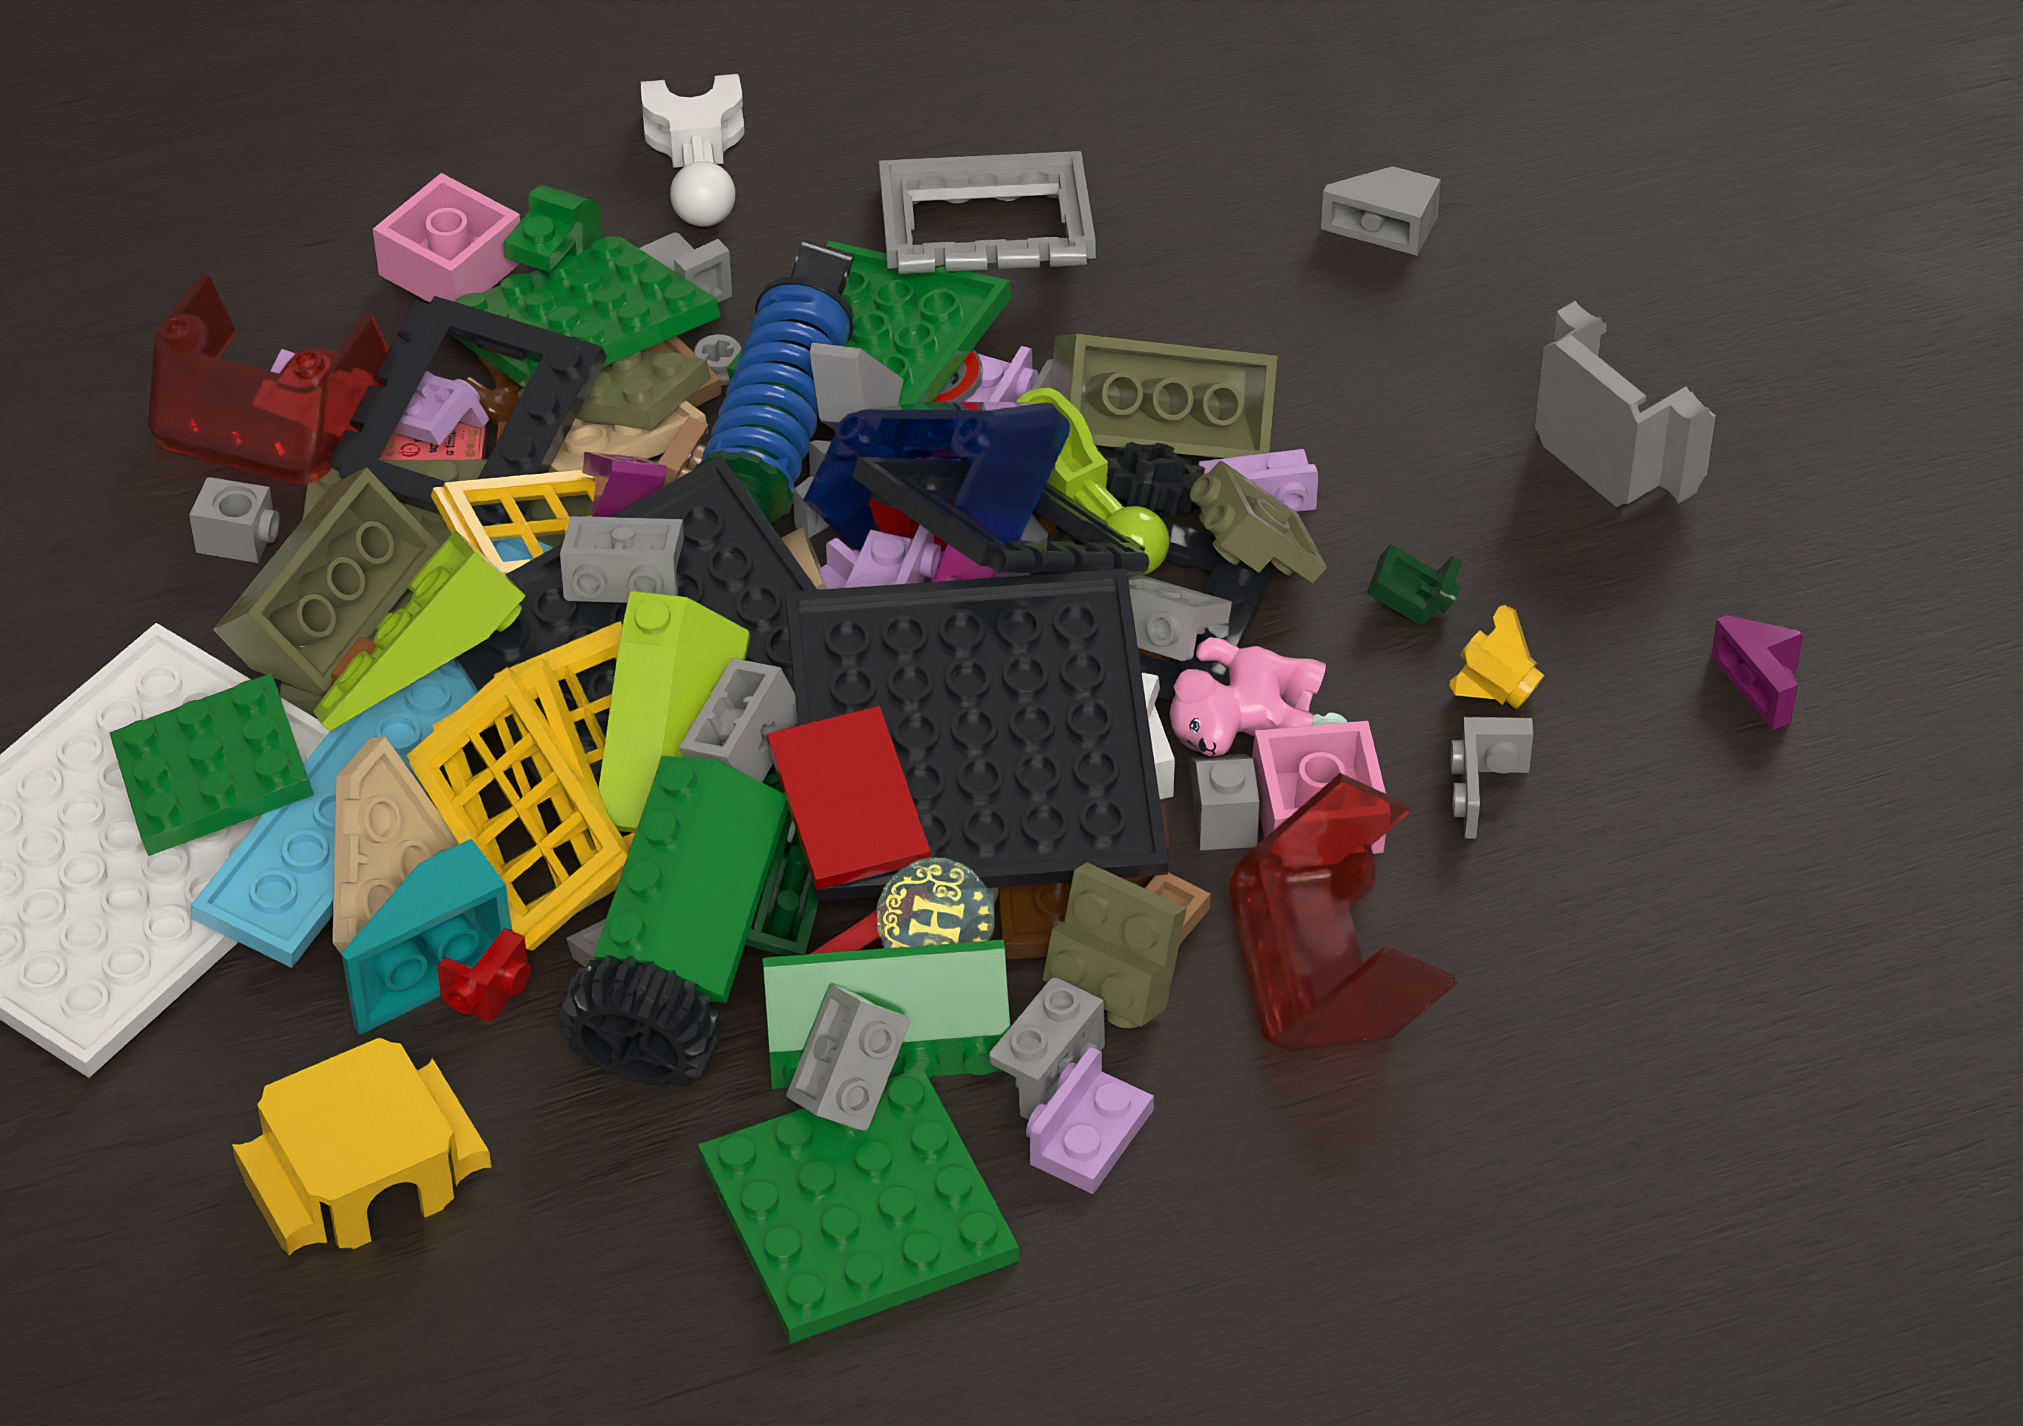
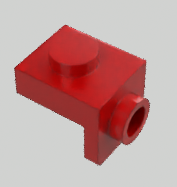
[437,928,531,1023]

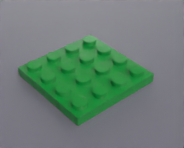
[453,236,720,388]
[727,241,1013,427]
[698,1072,1019,1344]

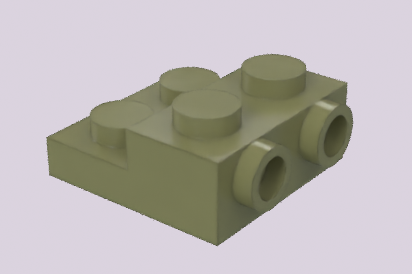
[1190,460,1327,583]
[1042,862,1187,1028]

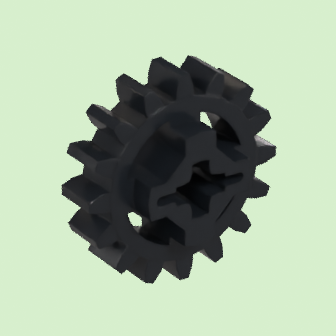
[1098,442,1205,515]

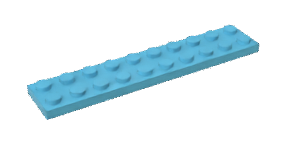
[190,522,553,968]

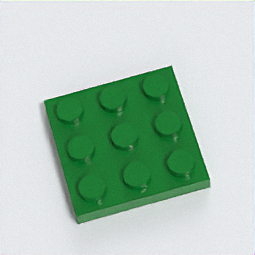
[109,673,314,856]

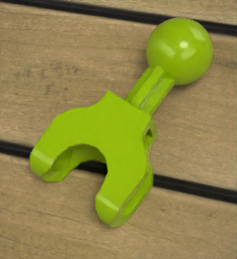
[1013,387,1169,576]

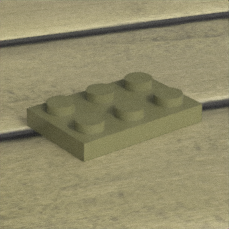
[518,350,711,431]

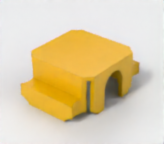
[232,1037,492,1257]

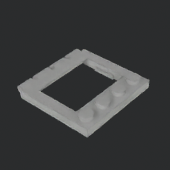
[879,151,1096,274]

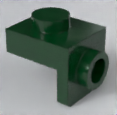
[1367,544,1462,626]

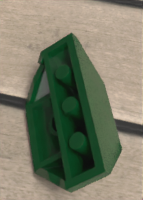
[745,772,819,956]

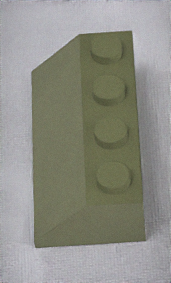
[1051,334,1278,459]
[213,467,441,695]

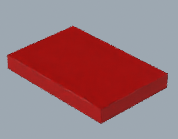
[767,706,931,890]

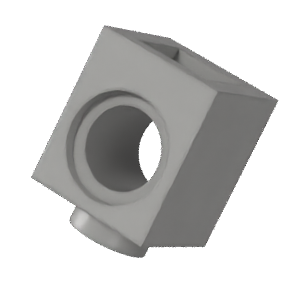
[189,477,280,563]

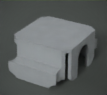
[1535,301,1716,507]

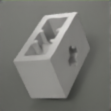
[679,658,797,782]

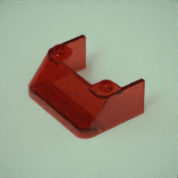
[147,273,388,485]
[1229,773,1457,1051]

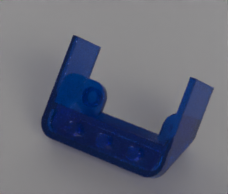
[803,402,1070,549]

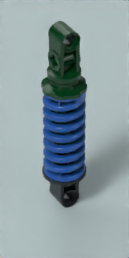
[695,239,855,525]

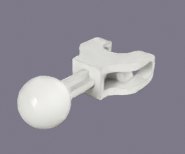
[641,74,744,227]

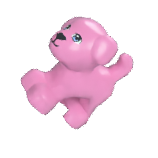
[1170,637,1326,757]

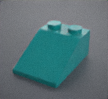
[342,839,512,1035]

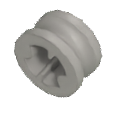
[694,334,741,386]

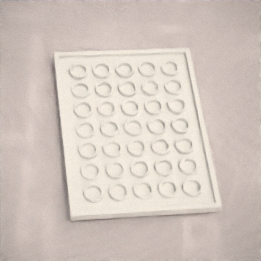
[0,623,330,1078]

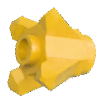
[1449,605,1545,710]

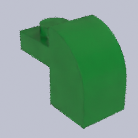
[503,185,603,273]

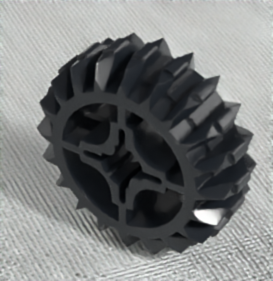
[557,955,721,1089]

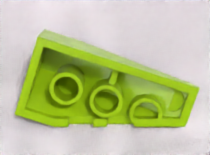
[313,530,526,731]
[599,591,750,833]

